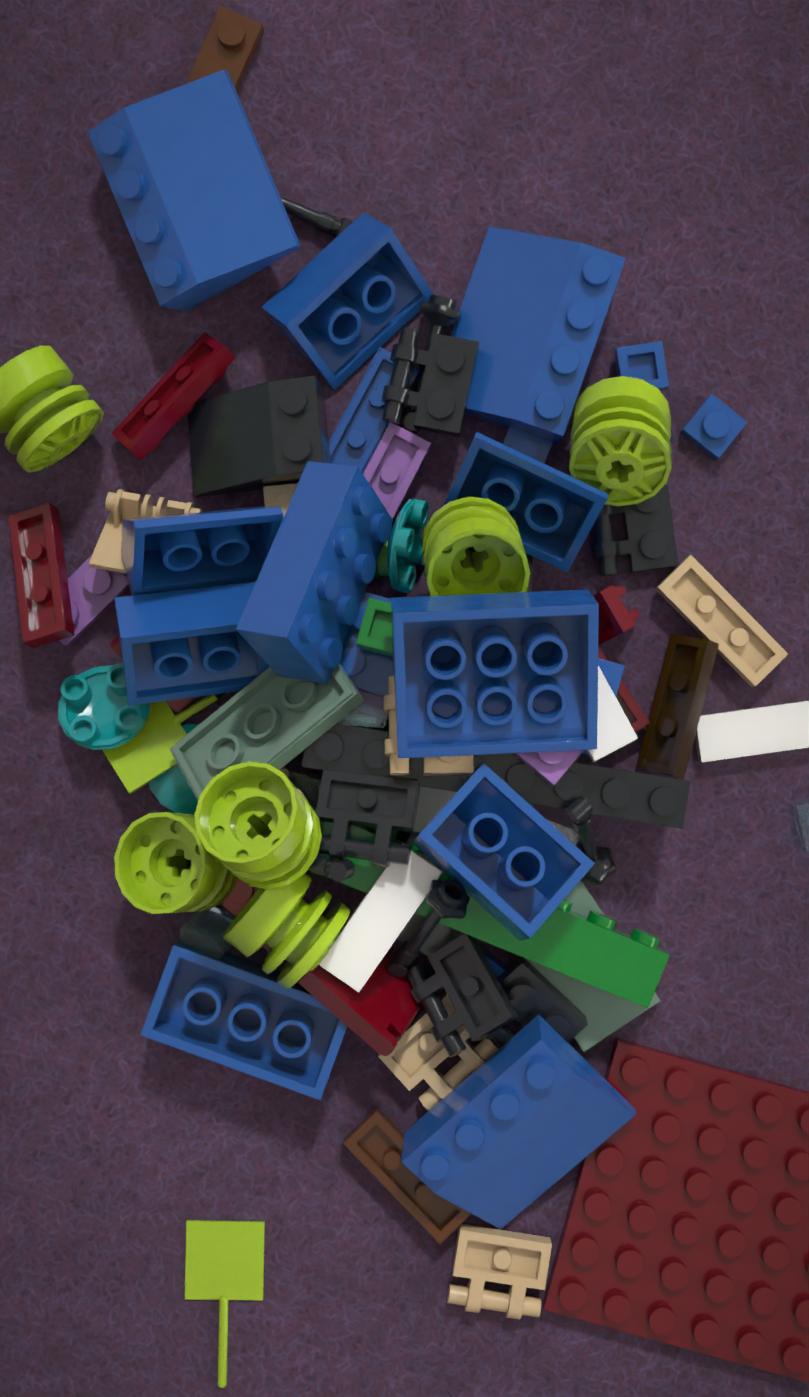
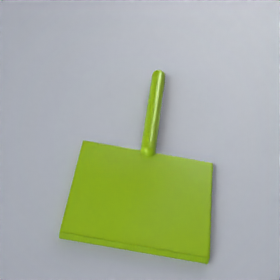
[103,693,228,794]
[185,1220,265,1388]

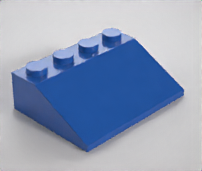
[87,70,301,312]
[450,226,626,446]
[391,590,599,758]
[401,1015,637,1229]

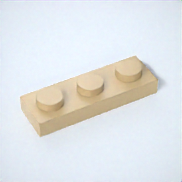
[655,555,788,687]

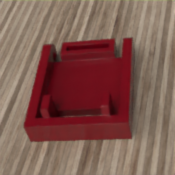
[298,915,422,1056]

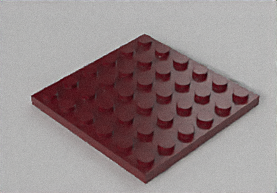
[542,1038,809,1383]

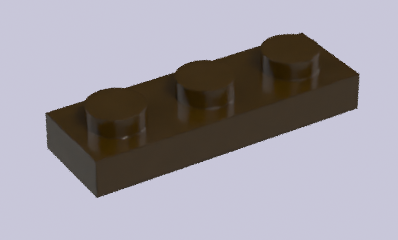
[636,634,719,779]

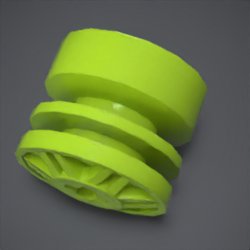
[0,346,104,473]
[569,376,672,506]
[421,497,530,596]
[194,761,322,889]
[114,812,238,914]
[223,873,350,989]

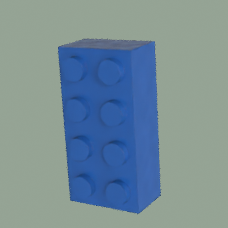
[236,461,393,685]
[140,936,347,1100]

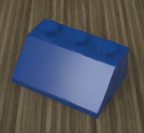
[262,212,434,390]
[443,432,609,572]
[121,506,283,595]
[114,581,270,706]
[412,763,595,941]

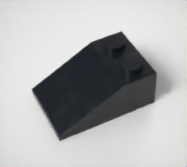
[188,376,331,497]

